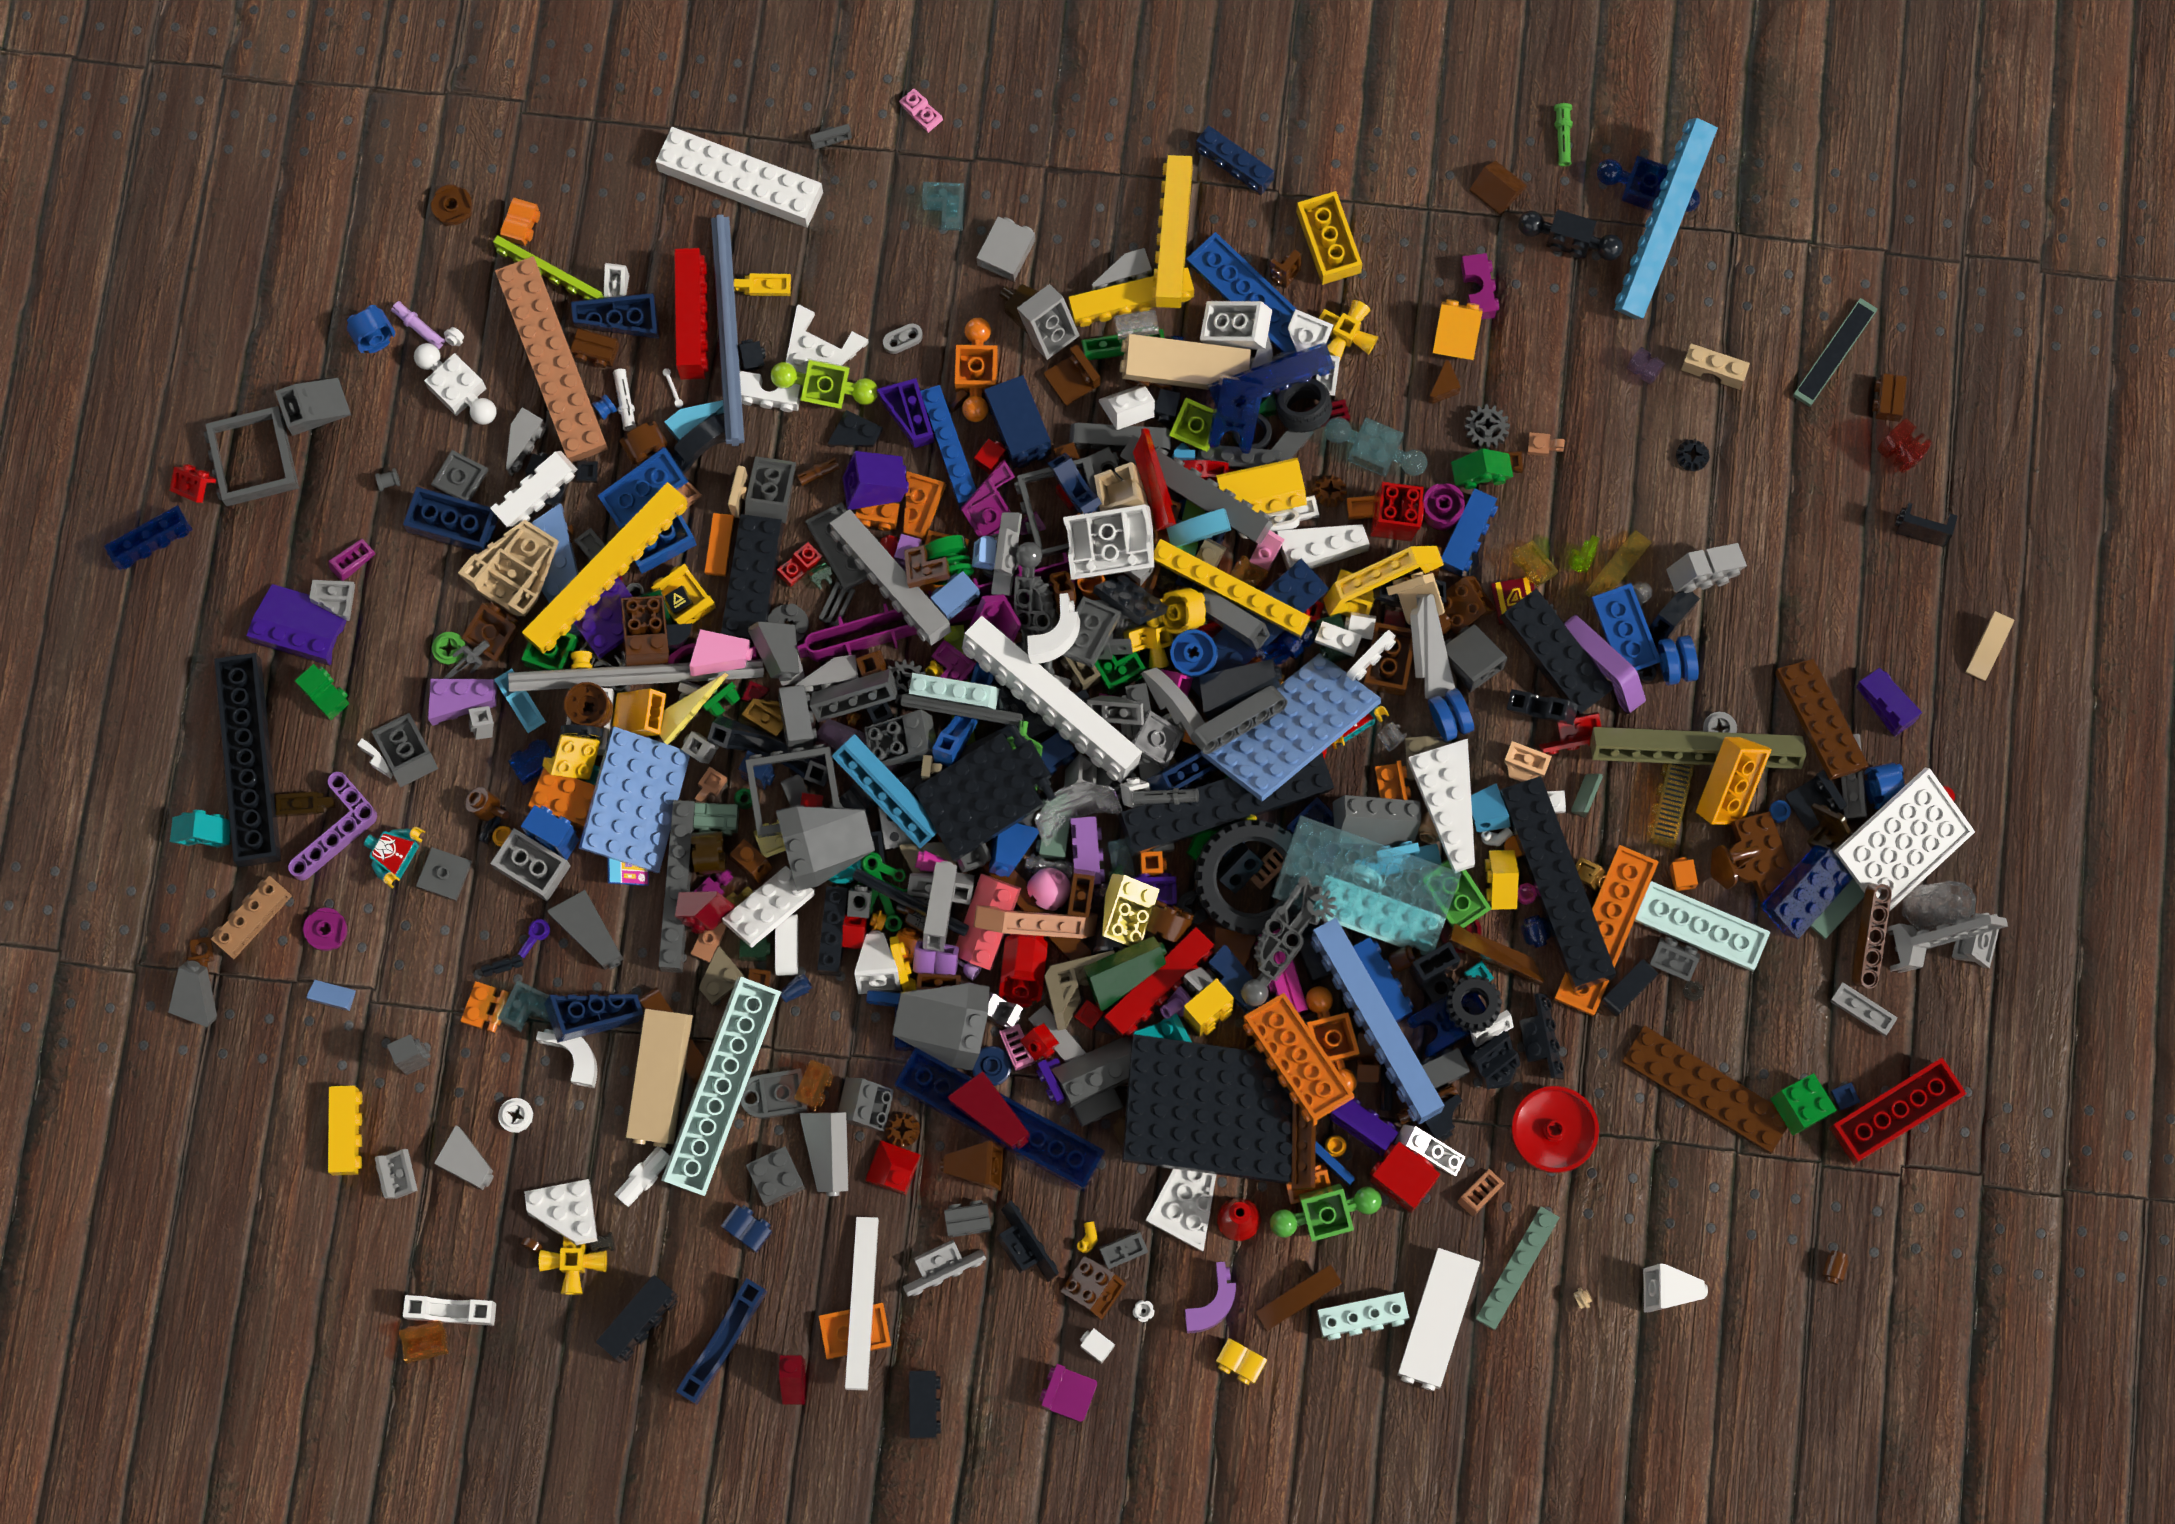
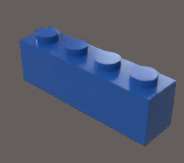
[1441,488,1498,576]
[1353,937,1414,1023]

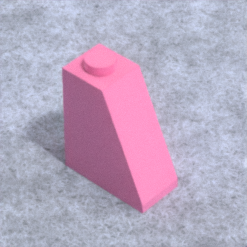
[690,629,753,676]

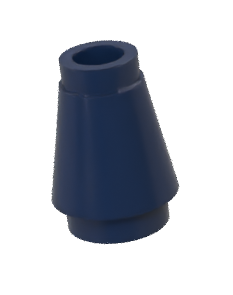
[780,974,813,1003]

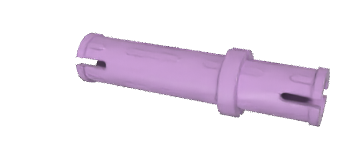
[391,301,445,349]

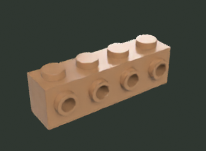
[211,876,292,959]

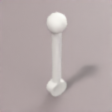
[662,368,683,408]

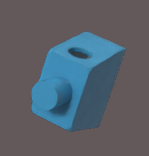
[1471,783,1511,832]

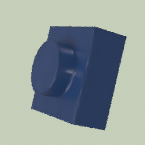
[1830,1082,1860,1111]

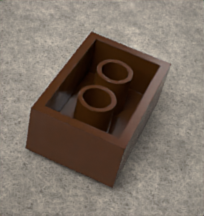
[1364,622,1413,696]

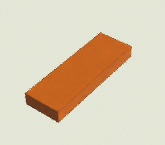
[705,513,735,577]

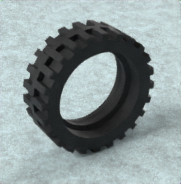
[1194,820,1311,935]

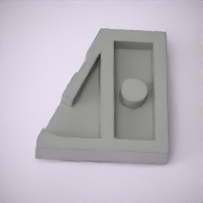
[309,580,355,621]

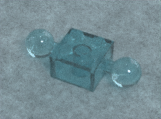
[1325,417,1428,477]

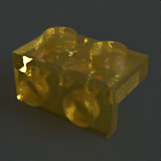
[1512,540,1558,587]

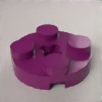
[303,908,348,951]

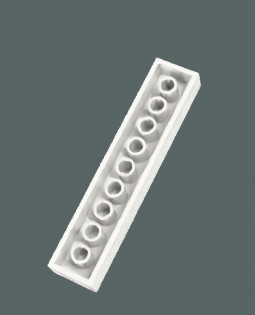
[962,616,1142,783]

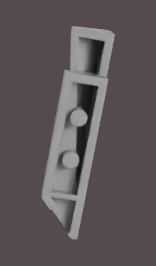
[1410,594,1455,699]

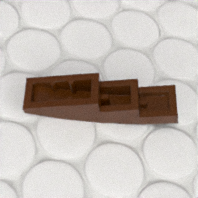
[1255,1264,1342,1331]

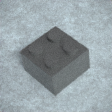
[746,1146,805,1207]

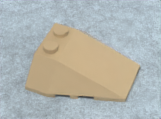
[458,520,559,616]

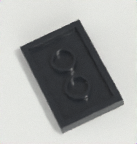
[1093,575,1168,625]

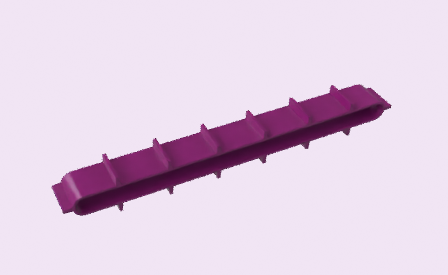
[797,553,1109,662]

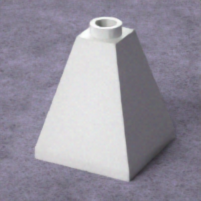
[855,930,901,994]
[1643,1264,1708,1313]

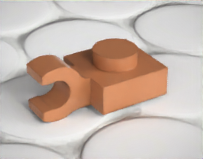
[1528,432,1565,456]
[695,767,728,803]

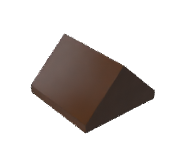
[1469,161,1527,216]

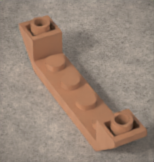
[974,905,1098,939]

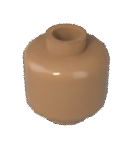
[1418,812,1440,844]

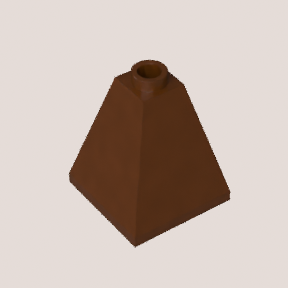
[940,1141,1003,1191]

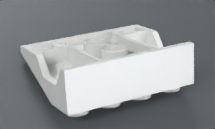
[1063,504,1154,580]

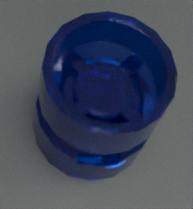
[1277,625,1316,659]

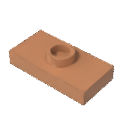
[691,921,728,963]

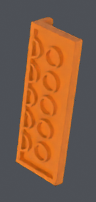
[1243,993,1354,1126]

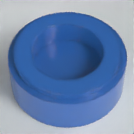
[1768,800,1791,823]

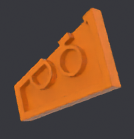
[903,471,946,541]

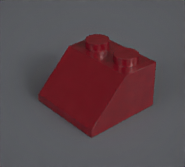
[675,891,735,933]

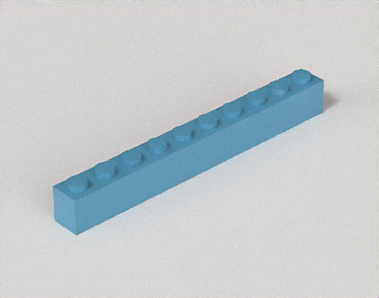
[1614,118,1718,319]

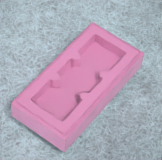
[1249,530,1285,573]

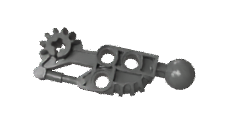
[1014,542,1059,676]
[1241,876,1337,1006]

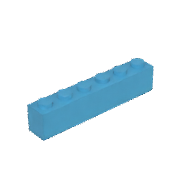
[832,734,937,849]

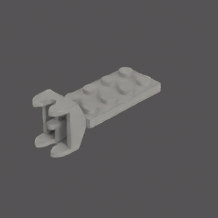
[1886,913,2008,973]

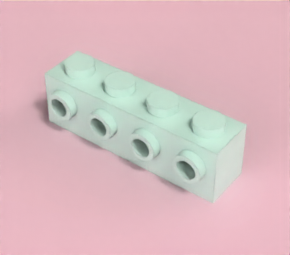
[1317,1292,1409,1341]

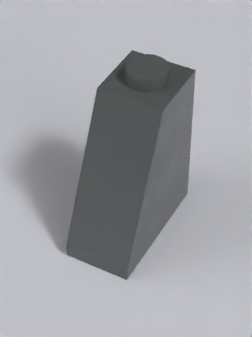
[748,622,800,681]
[168,960,217,1027]

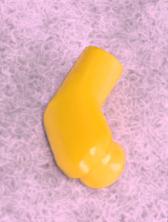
[1077,1221,1098,1253]

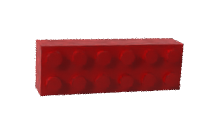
[675,248,709,380]
[1830,1057,1967,1165]

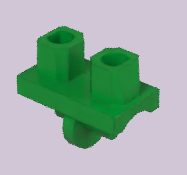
[702,682,740,718]

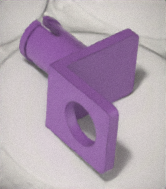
[1160,986,1193,1019]

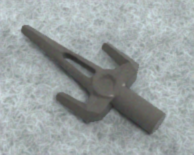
[443,640,490,679]

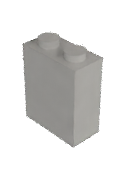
[977,216,1035,282]

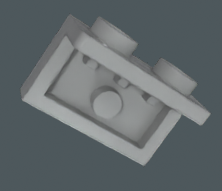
[375,1149,418,1199]

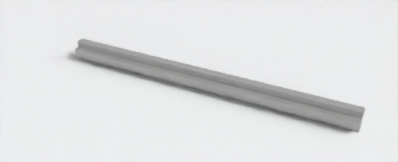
[508,659,764,692]

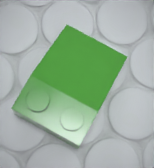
[1417,859,1492,928]

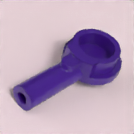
[517,919,550,958]

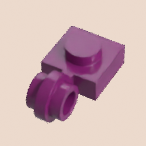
[694,869,733,895]

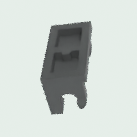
[1098,1231,1148,1269]

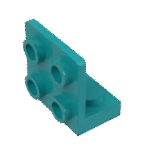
[1132,1013,1192,1042]

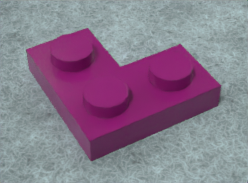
[932,640,976,682]

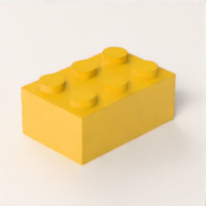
[1183,979,1234,1037]

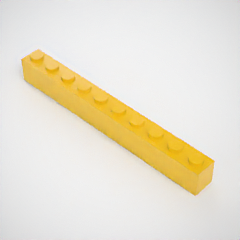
[522,482,688,654]

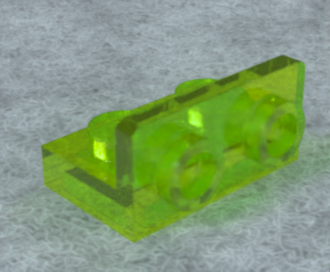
[1568,535,1600,573]

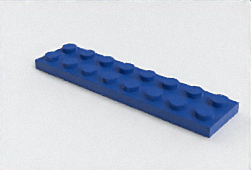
[1186,232,1331,370]

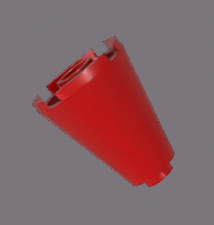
[1217,1198,1261,1241]

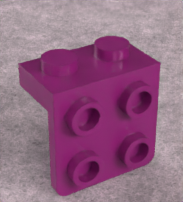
[1039,1364,1097,1422]

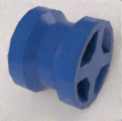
[592,394,617,420]

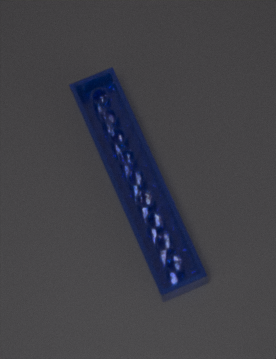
[894,1047,1105,1192]

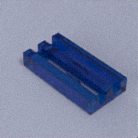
[1255,642,1290,666]

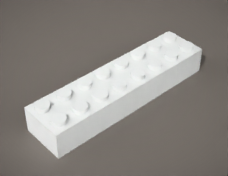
[656,127,823,228]

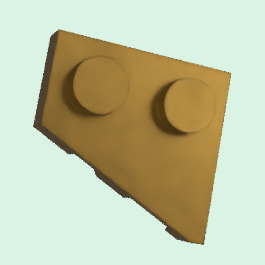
[742,699,784,737]

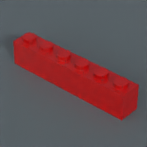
[1105,927,1214,1038]

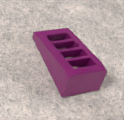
[329,539,375,581]

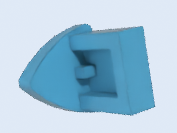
[1171,443,1195,461]

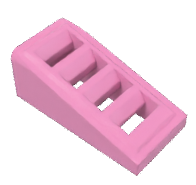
[999,1024,1035,1072]

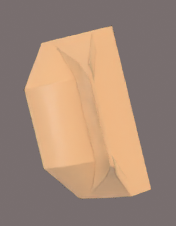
[1504,741,1552,782]

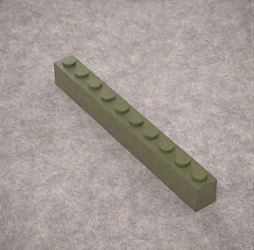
[1590,727,1806,769]

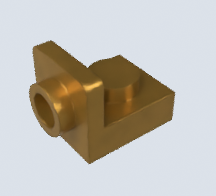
[1575,857,1607,892]

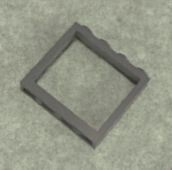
[204,406,299,506]
[1014,457,1100,558]
[745,744,840,838]

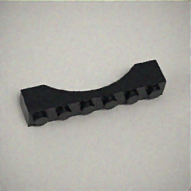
[707,715,836,787]

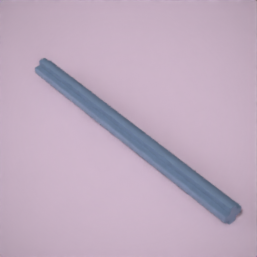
[711,215,745,446]

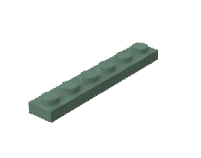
[1475,1207,1560,1331]

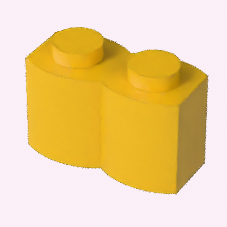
[1216,1338,1267,1385]

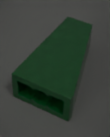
[1083,936,1167,1011]

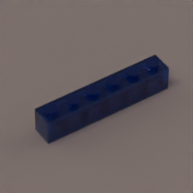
[1207,342,1334,412]

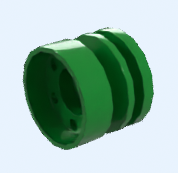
[925,535,974,585]

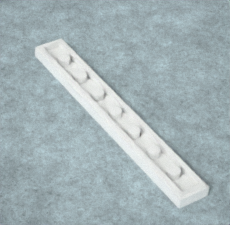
[845,1217,879,1390]

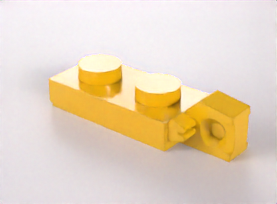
[734,273,791,296]
[889,936,916,992]

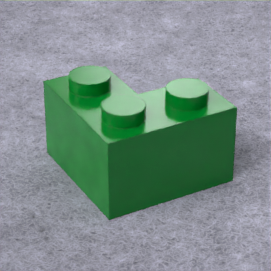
[1451,448,1513,489]
[1095,652,1146,695]
[295,664,350,720]

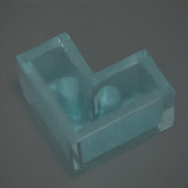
[922,182,965,231]
[498,980,550,1032]

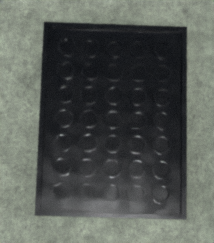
[1122,1034,1293,1185]

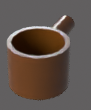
[465,787,509,821]

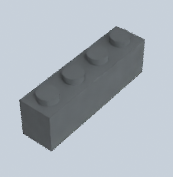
[810,669,898,722]

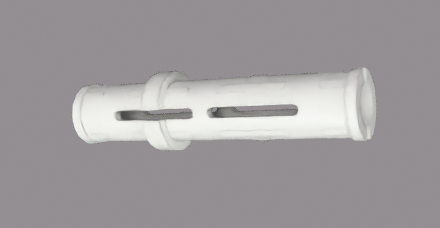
[613,369,636,431]

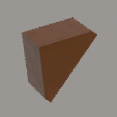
[1429,360,1461,404]

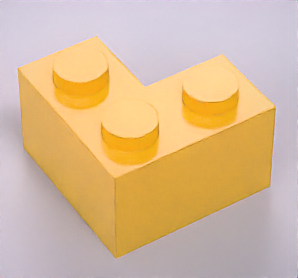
[1485,850,1519,910]

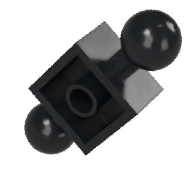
[1518,209,1623,261]

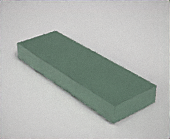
[1809,878,1865,940]

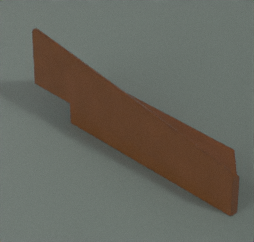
[1446,923,1544,985]

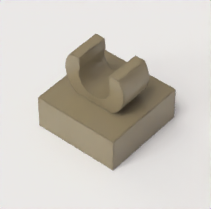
[921,755,943,781]

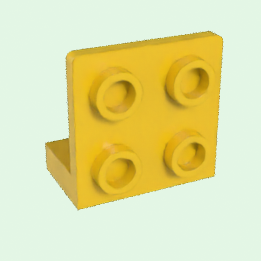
[542,734,600,780]

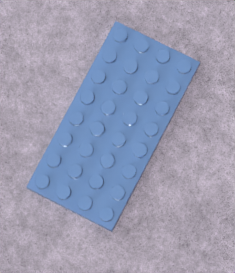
[1201,653,1381,801]

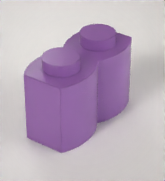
[913,941,959,975]

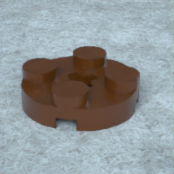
[431,184,473,226]

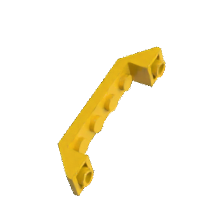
[1323,546,1444,618]

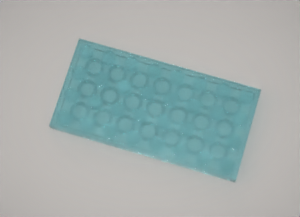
[1271,816,1462,953]

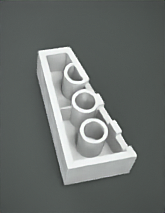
[491,451,578,527]
[1276,524,1370,571]

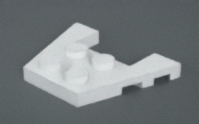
[786,304,869,373]

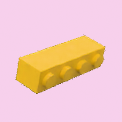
[328,1086,362,1176]

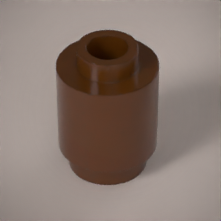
[1389,945,1422,972]
[1822,1250,1849,1285]

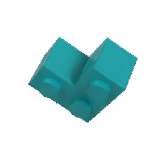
[170,810,231,848]

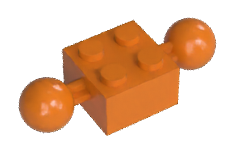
[955,318,998,422]
[1305,986,1360,1092]

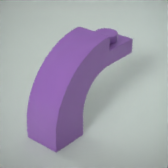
[1185,1262,1236,1333]

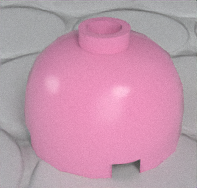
[1027,867,1071,911]

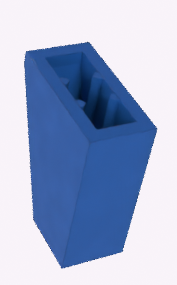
[989,823,1040,877]

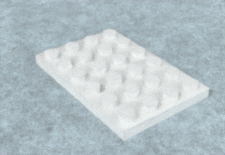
[1834,767,1975,911]

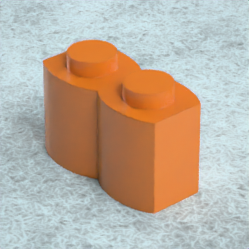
[500,198,540,246]

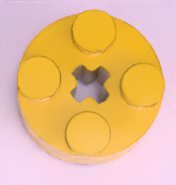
[1158,588,1206,634]

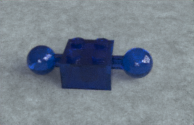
[1597,155,1700,212]

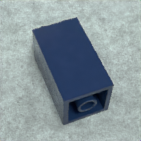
[985,375,1051,468]

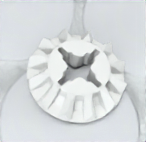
[498,1098,533,1133]

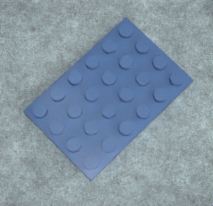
[579,726,690,873]

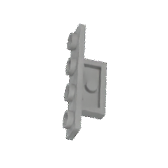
[991,513,1022,596]
[903,1240,986,1296]

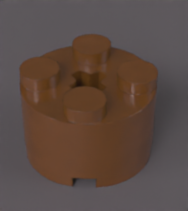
[620,421,668,466]
[1146,899,1194,943]

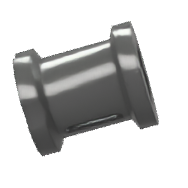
[375,468,401,491]

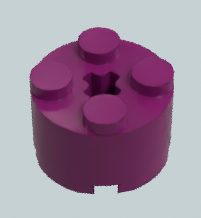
[1423,483,1465,531]

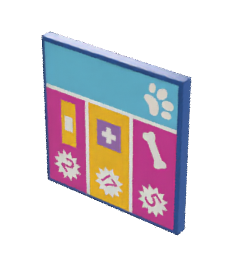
[607,858,649,886]

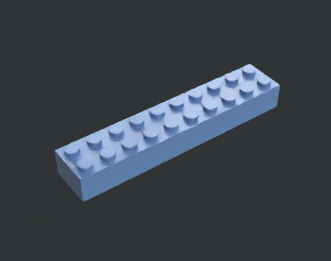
[1311,918,1445,1124]

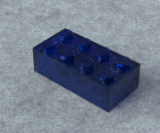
[1761,845,1853,939]

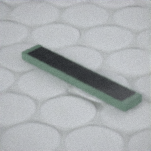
[1793,298,1878,407]

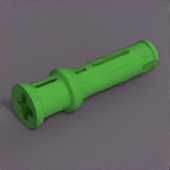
[1554,103,1573,166]

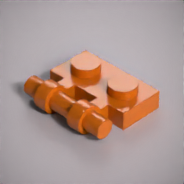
[461,981,510,1033]

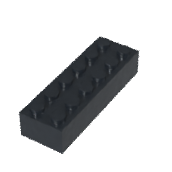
[721,514,784,644]
[1499,588,1614,716]

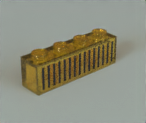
[1646,763,1695,848]

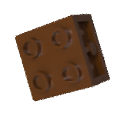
[1044,345,1100,406]
[1443,576,1497,634]
[1061,1256,1126,1320]

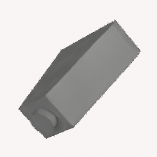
[434,1126,494,1190]

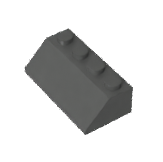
[1333,795,1421,847]
[1051,1035,1132,1109]

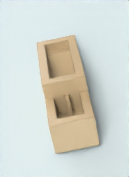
[1965,611,2014,681]

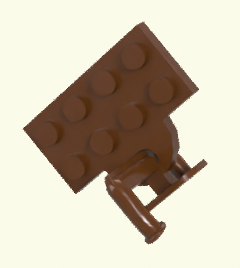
[1711,811,1800,902]

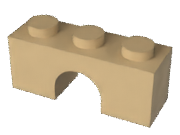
[1681,344,1750,390]

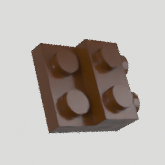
[462,602,522,661]

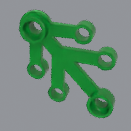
[853,852,913,932]

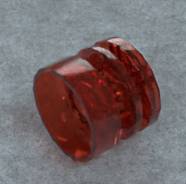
[1876,418,1933,474]

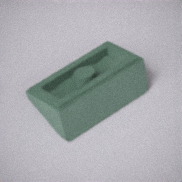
[1571,774,1603,818]

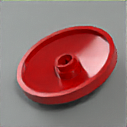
[1511,1086,1599,1173]

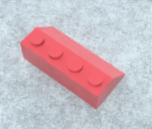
[956,874,1021,970]

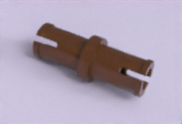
[797,457,840,486]

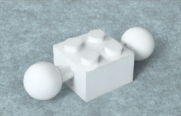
[414,343,496,425]

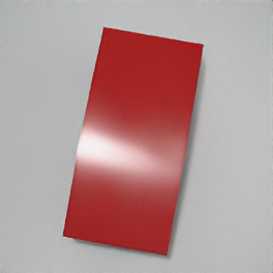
[776,542,823,587]

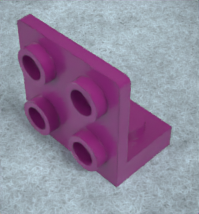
[970,594,1021,643]

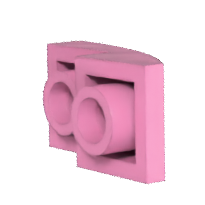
[899,89,943,133]

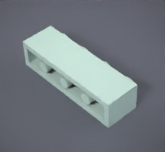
[909,673,999,709]

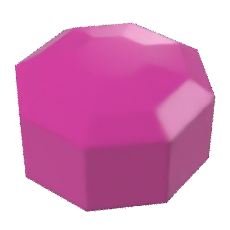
[1518,883,1537,905]

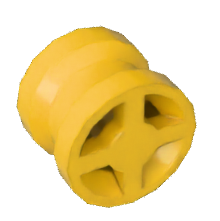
[571,651,592,669]

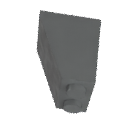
[1445,624,1507,693]

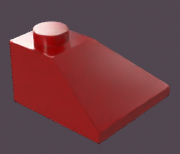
[865,1140,921,1196]

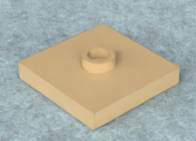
[728,466,749,519]

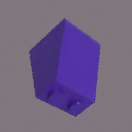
[842,451,909,510]

